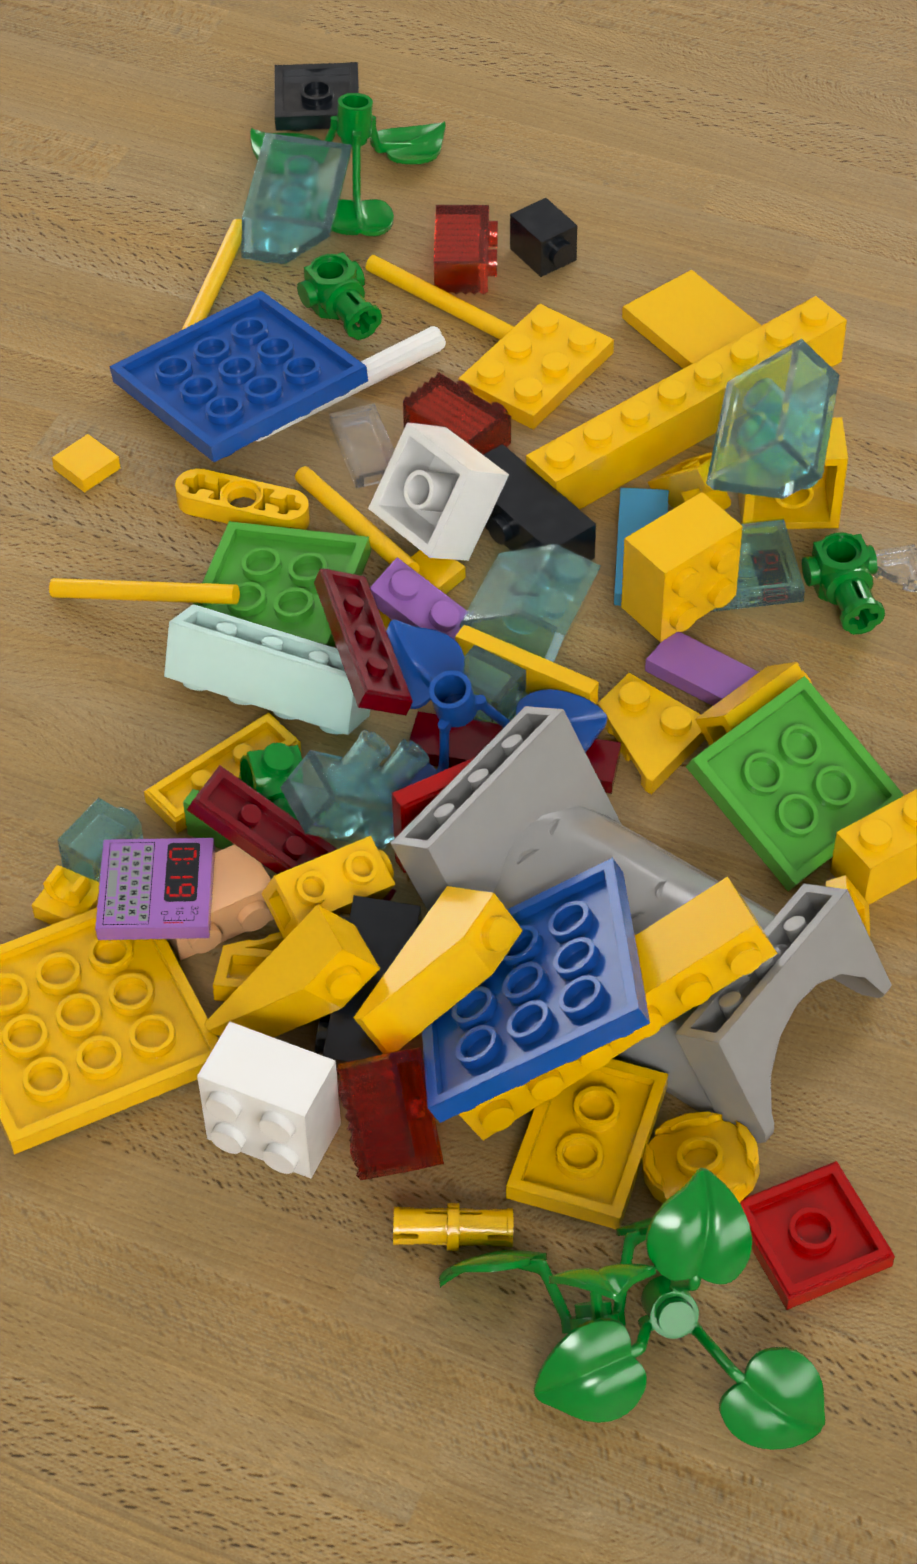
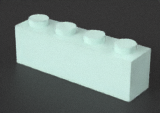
[164,604,370,735]

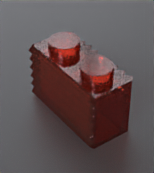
[434,205,498,295]
[403,372,511,455]
[336,1047,444,1180]

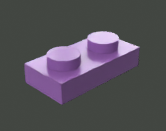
[370,557,476,640]

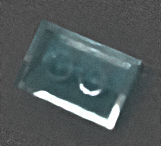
[241,133,352,264]
[706,338,840,499]

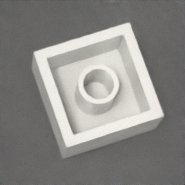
[368,422,509,561]
[197,1021,341,1179]

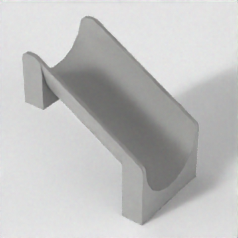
[390,706,892,1143]

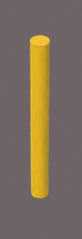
[182,219,248,330]
[365,255,514,340]
[295,466,420,573]
[49,578,240,605]

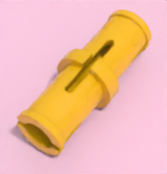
[393,1203,514,1251]

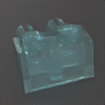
[280,730,429,849]

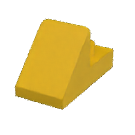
[648,446,741,510]

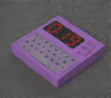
[95,838,215,940]

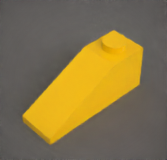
[353,886,523,1056]
[204,905,380,1038]

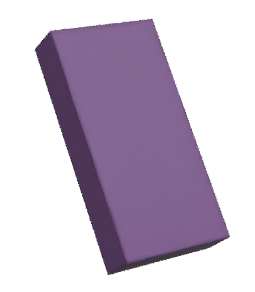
[645,632,759,706]

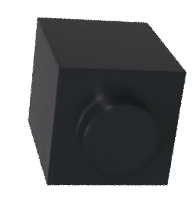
[510,198,578,277]

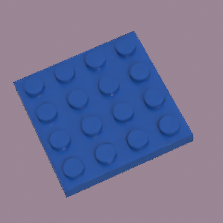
[109,291,368,462]
[422,857,650,1123]

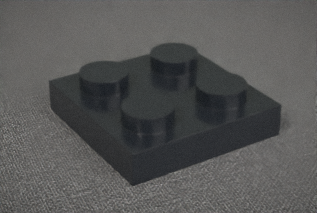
[275,62,359,132]

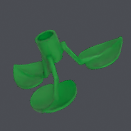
[250,93,446,236]
[533,1168,825,1450]
[439,1217,656,1334]

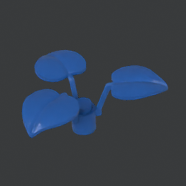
[381,619,607,841]

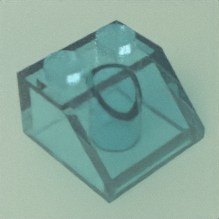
[459,544,601,662]

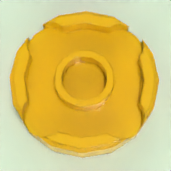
[642,1111,760,1203]

